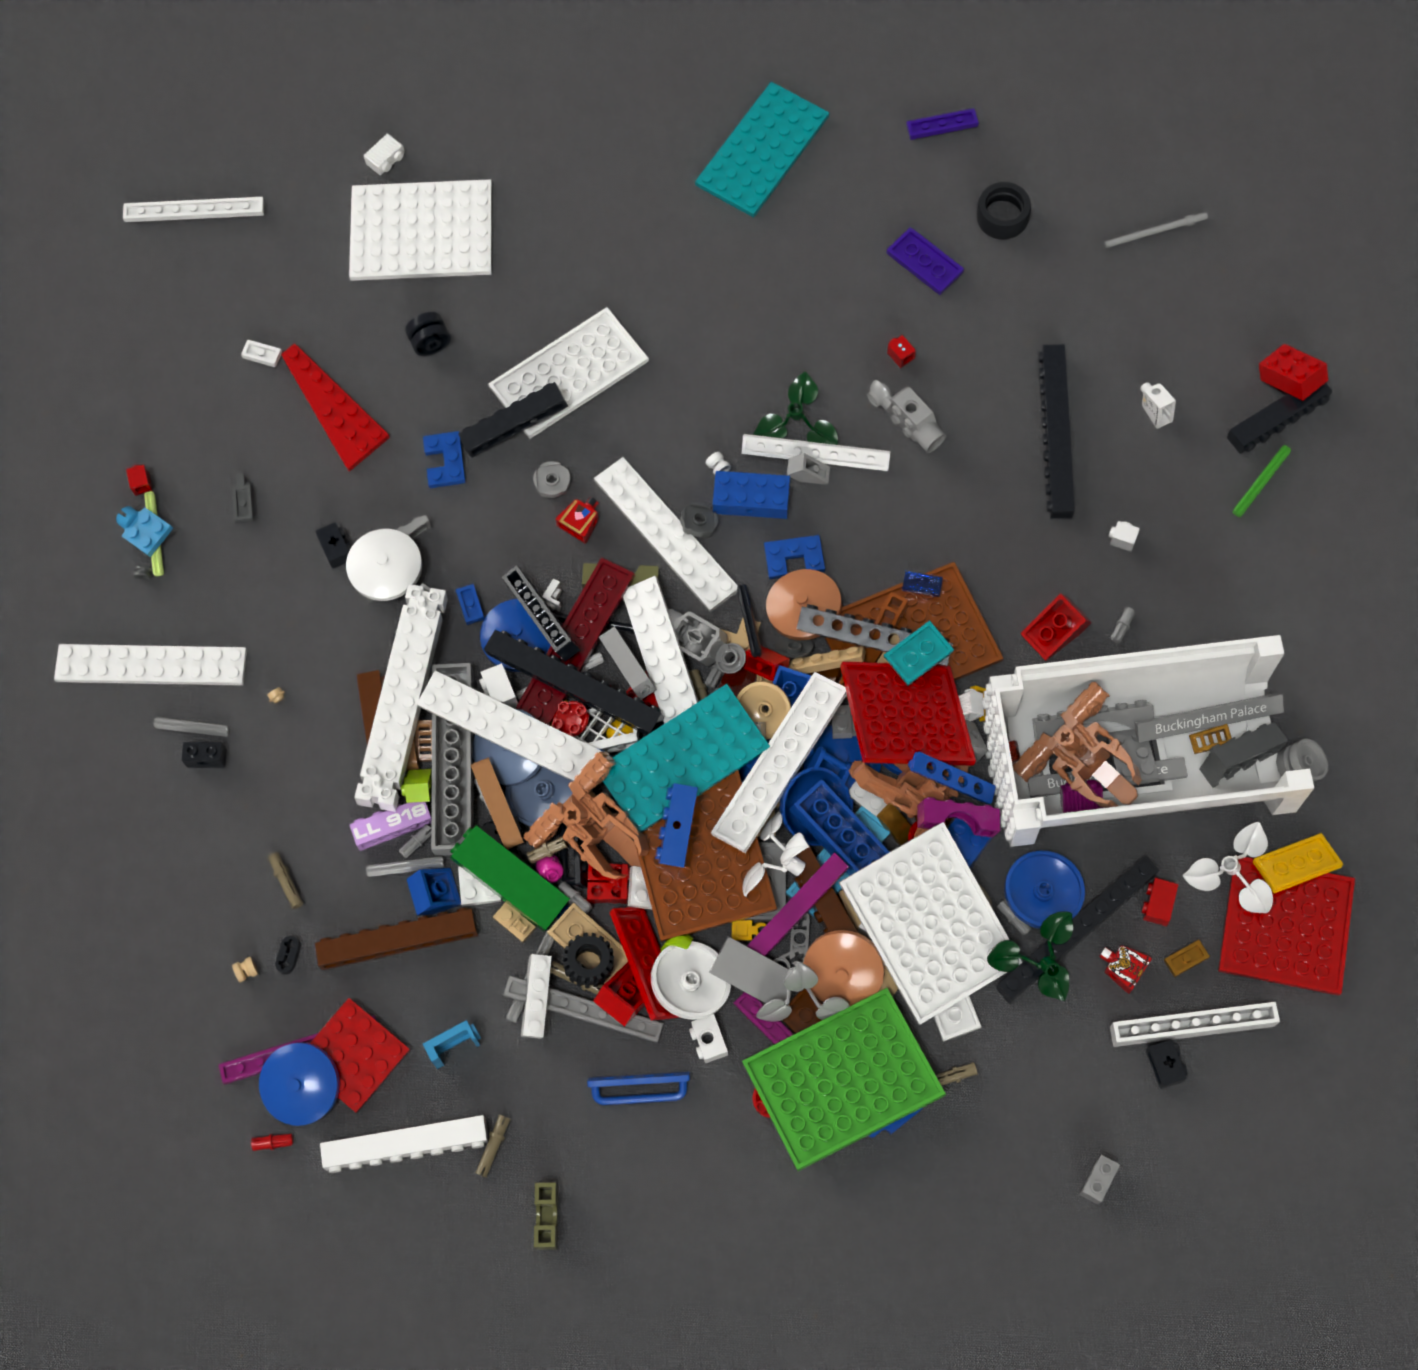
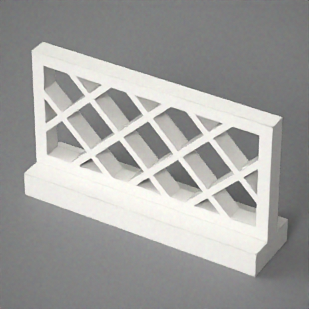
[574,708,640,754]

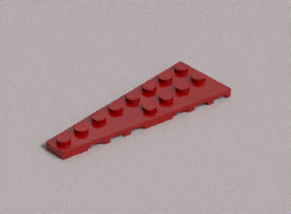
[281,343,390,472]

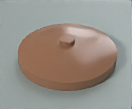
[766,569,842,640]
[803,930,885,1006]

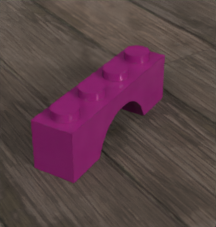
[917,797,1000,838]

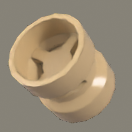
[232,956,259,983]

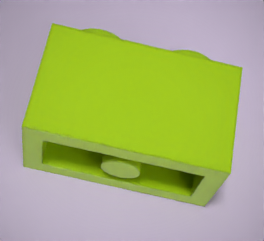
[401,769,432,803]

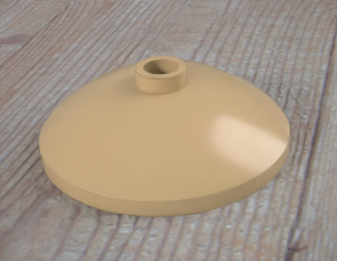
[737,681,791,739]

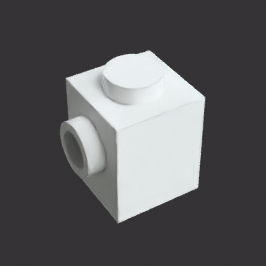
[1109,521,1140,552]

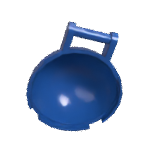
[779,746,853,846]

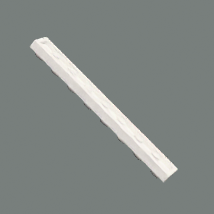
[123,197,265,222]
[741,434,891,471]

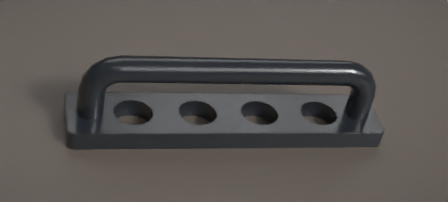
[559,823,588,889]

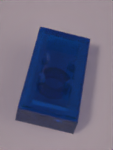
[902,571,943,597]

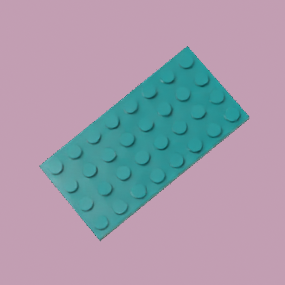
[695,82,829,218]
[603,684,770,833]

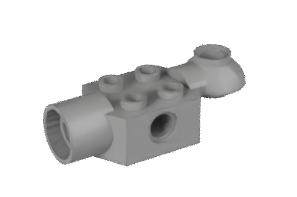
[867,380,946,453]
[668,609,746,674]

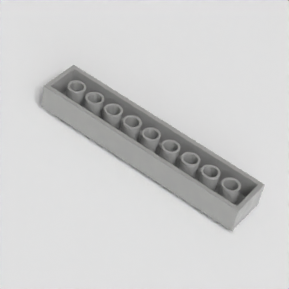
[431,663,474,856]

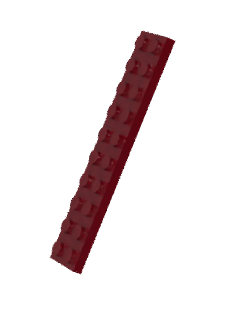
[515,557,635,726]

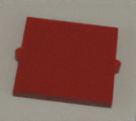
[719,666,757,698]

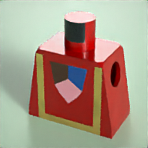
[555,497,599,544]

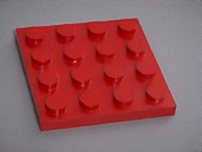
[310,998,410,1113]

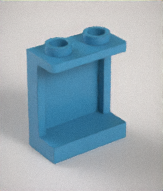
[423,1020,481,1069]

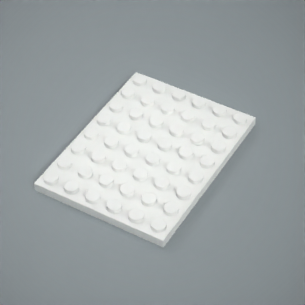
[349,179,492,281]
[838,822,1022,1025]

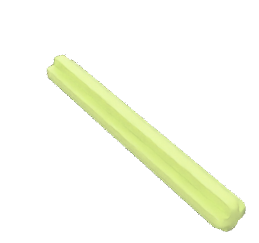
[144,491,164,577]

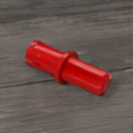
[251,1134,294,1151]

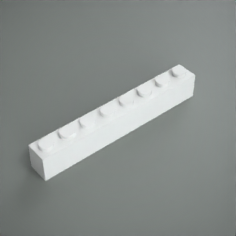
[1110,1002,1280,1047]
[320,1115,489,1173]

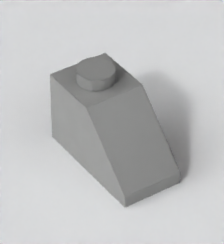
[787,453,830,484]

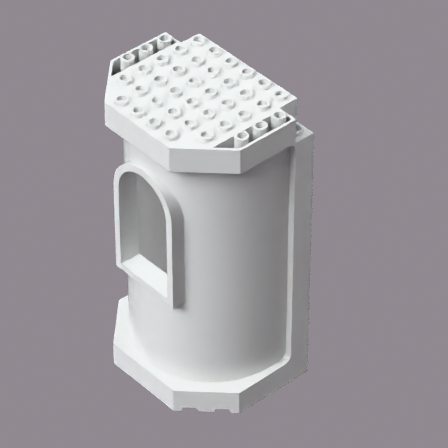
[982,635,1314,847]

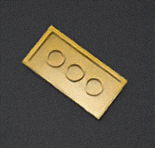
[1253,833,1343,893]

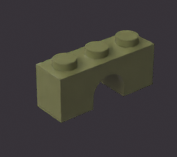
[534,1183,558,1250]

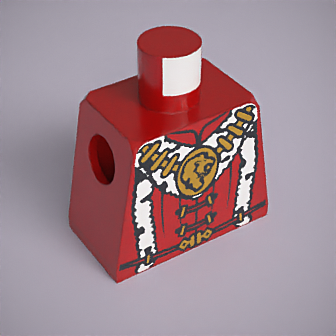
[1099,945,1152,994]

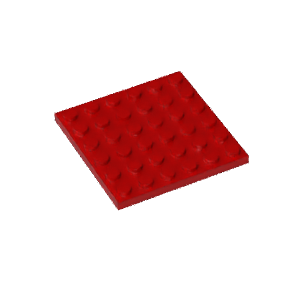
[840,661,976,766]
[1218,855,1355,996]

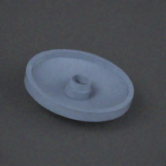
[473,709,541,786]
[505,766,573,827]

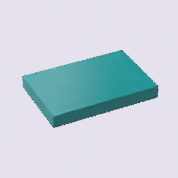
[884,620,954,686]

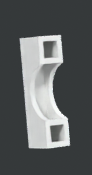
[521,954,552,1039]

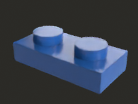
[456,584,485,625]

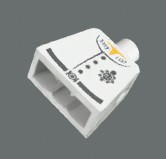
[1140,382,1176,429]

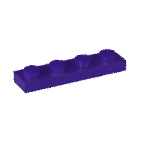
[906,108,979,140]

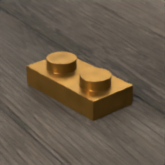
[1163,940,1210,978]

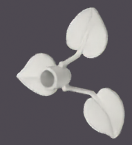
[742,812,809,897]
[1183,822,1273,914]

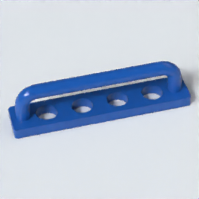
[908,752,996,804]
[587,1072,690,1105]

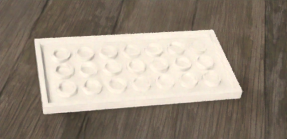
[488,307,649,439]

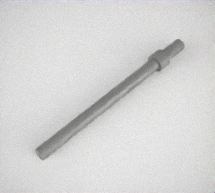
[1104,212,1208,248]

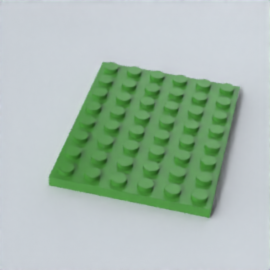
[742,988,946,1171]

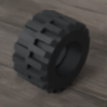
[563,933,614,988]

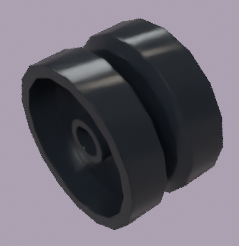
[405,312,451,356]

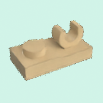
[493,902,536,943]

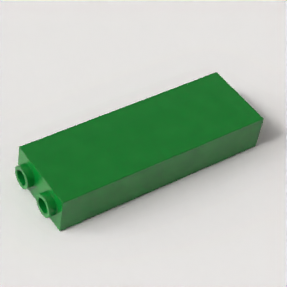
[450,825,570,932]

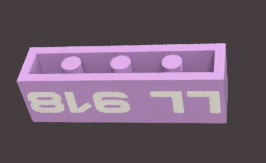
[350,802,432,851]

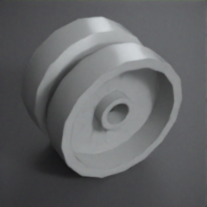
[1276,739,1328,782]

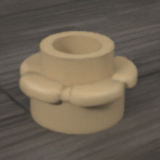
[267,687,285,704]

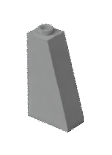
[599,626,656,700]

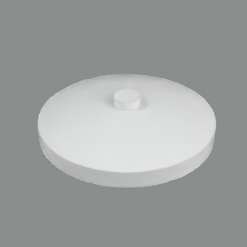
[346,529,422,601]
[651,941,731,1020]

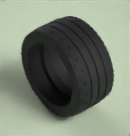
[976,182,1031,240]

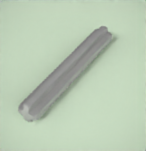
[154,717,229,737]
[366,856,444,877]

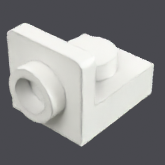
[542,579,562,612]

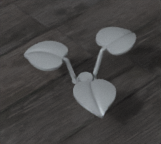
[756,961,850,1022]

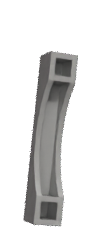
[1032,700,1154,741]

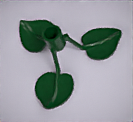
[754,372,838,445]
[987,911,1073,1001]

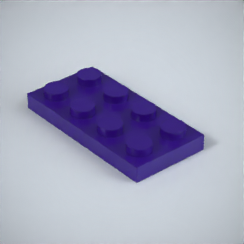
[886,227,964,295]

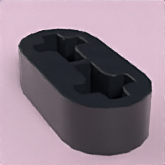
[275,936,301,975]

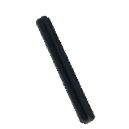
[737,584,762,658]

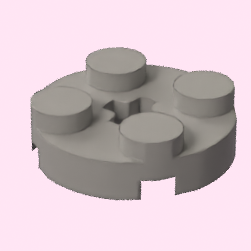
[533,461,571,498]

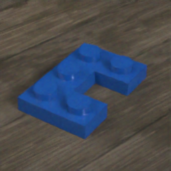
[423,431,466,489]
[764,535,825,579]

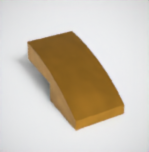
[877,803,911,845]

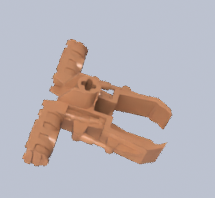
[1012,681,1142,808]
[523,752,650,879]
[849,761,971,838]

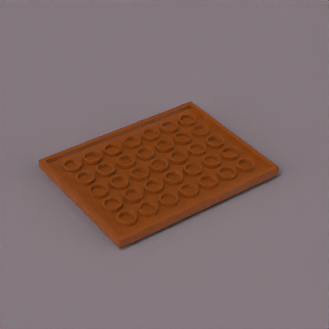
[824,562,1003,681]
[635,770,777,942]

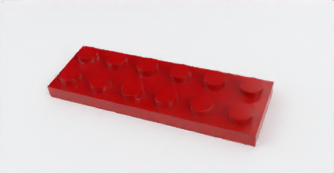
[609,907,681,1021]

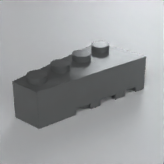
[1200,722,1288,788]

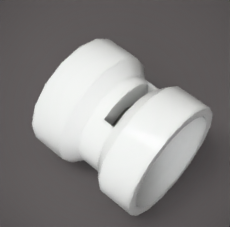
[706,452,731,475]

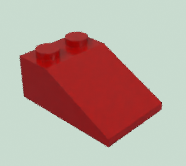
[1020,593,1092,661]
[593,962,645,1027]

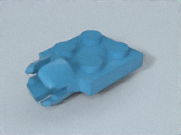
[116,506,173,557]

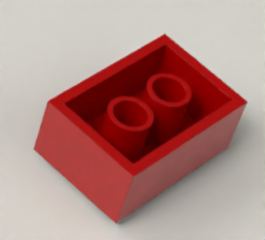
[1259,344,1329,401]

